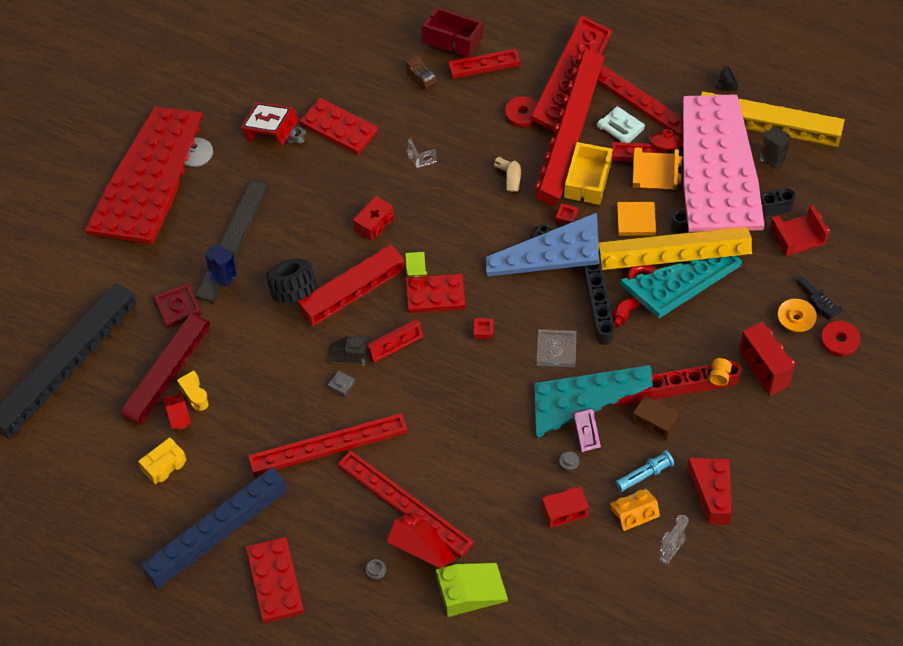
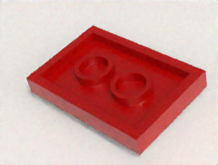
[406,274,465,313]

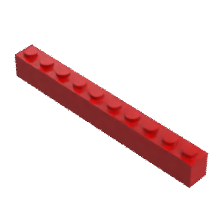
[534,48,604,207]

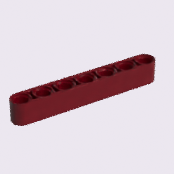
[121,314,210,425]

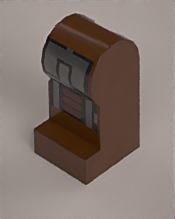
[406,55,437,90]

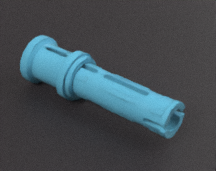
[615,450,674,492]

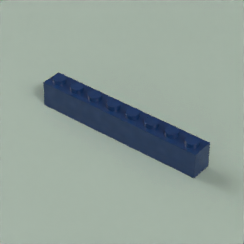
[141,467,287,589]

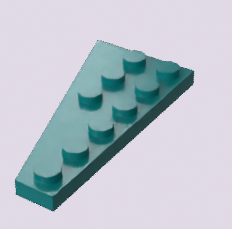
[620,256,742,318]
[535,365,653,438]

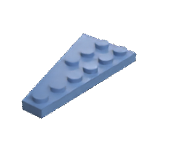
[486,213,599,276]

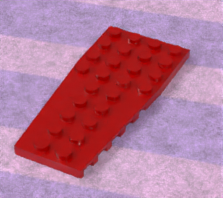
[85,107,204,244]

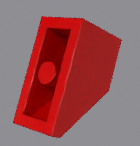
[163,393,191,430]

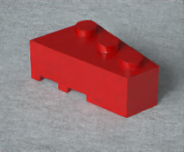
[687,458,732,525]

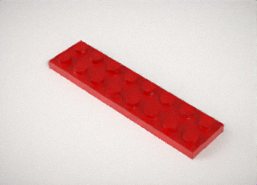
[530,16,612,131]

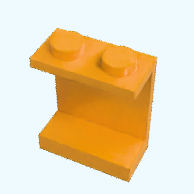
[632,148,682,190]

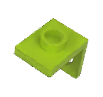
[405,252,427,278]

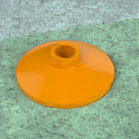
[778,299,817,332]

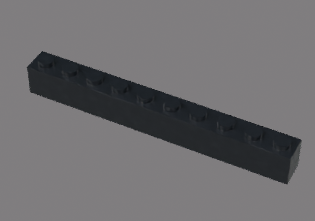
[0,283,137,440]

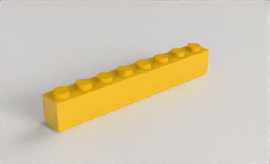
[701,92,845,147]
[599,227,752,270]

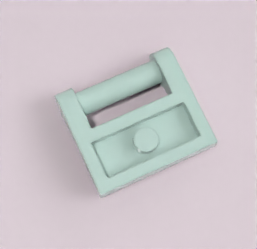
[597,106,645,143]

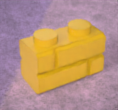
[138,437,187,484]

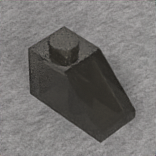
[327,336,368,366]

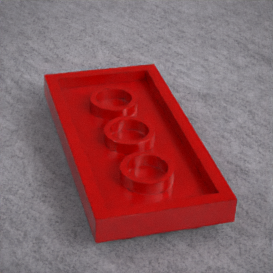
[299,98,378,155]
[246,537,304,623]

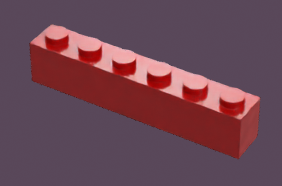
[298,245,405,327]

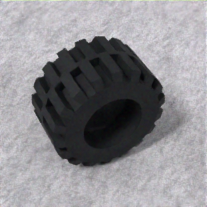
[265,258,317,303]

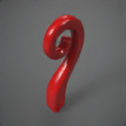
[612,265,657,328]

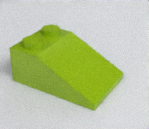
[436,563,508,617]

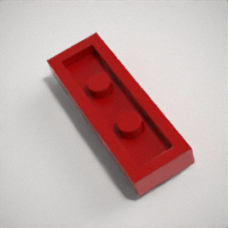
[612,142,667,162]
[367,319,424,363]

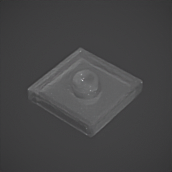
[536,329,577,367]

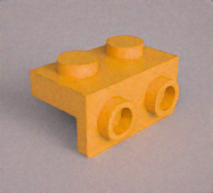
[610,489,660,531]

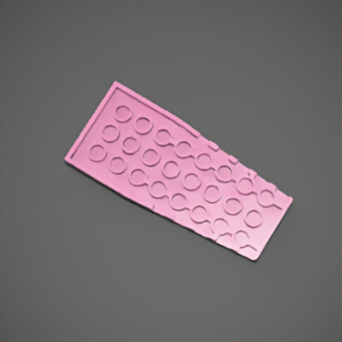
[683,95,764,232]

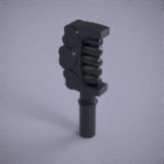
[797,276,843,320]

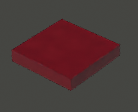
[153,283,202,328]

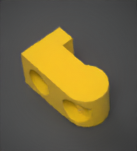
[177,371,209,411]

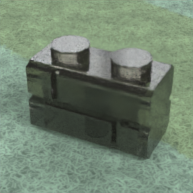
[759,126,791,169]

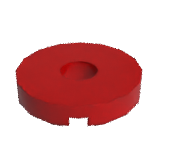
[505,96,538,128]
[821,321,861,357]

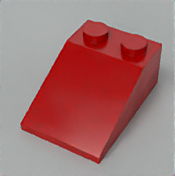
[387,512,456,569]

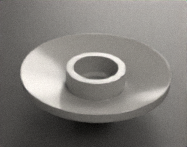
[184,138,213,167]

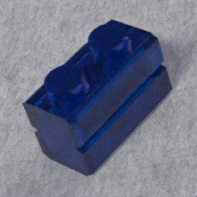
[205,244,237,286]

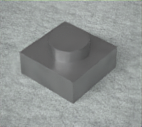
[328,371,355,397]

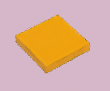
[617,202,656,236]

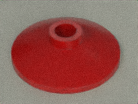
[649,129,683,150]

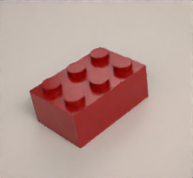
[738,322,795,396]

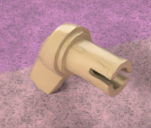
[494,157,521,192]

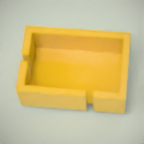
[564,142,613,205]

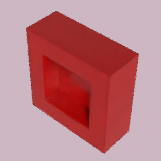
[555,203,579,225]
[474,318,494,339]

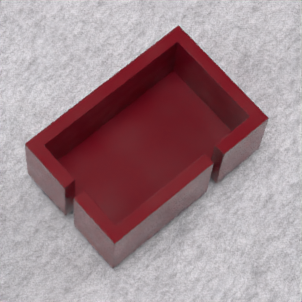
[421,7,484,58]

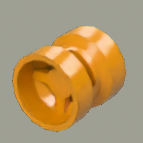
[709,358,732,386]

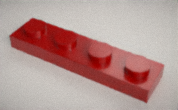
[448,49,520,79]

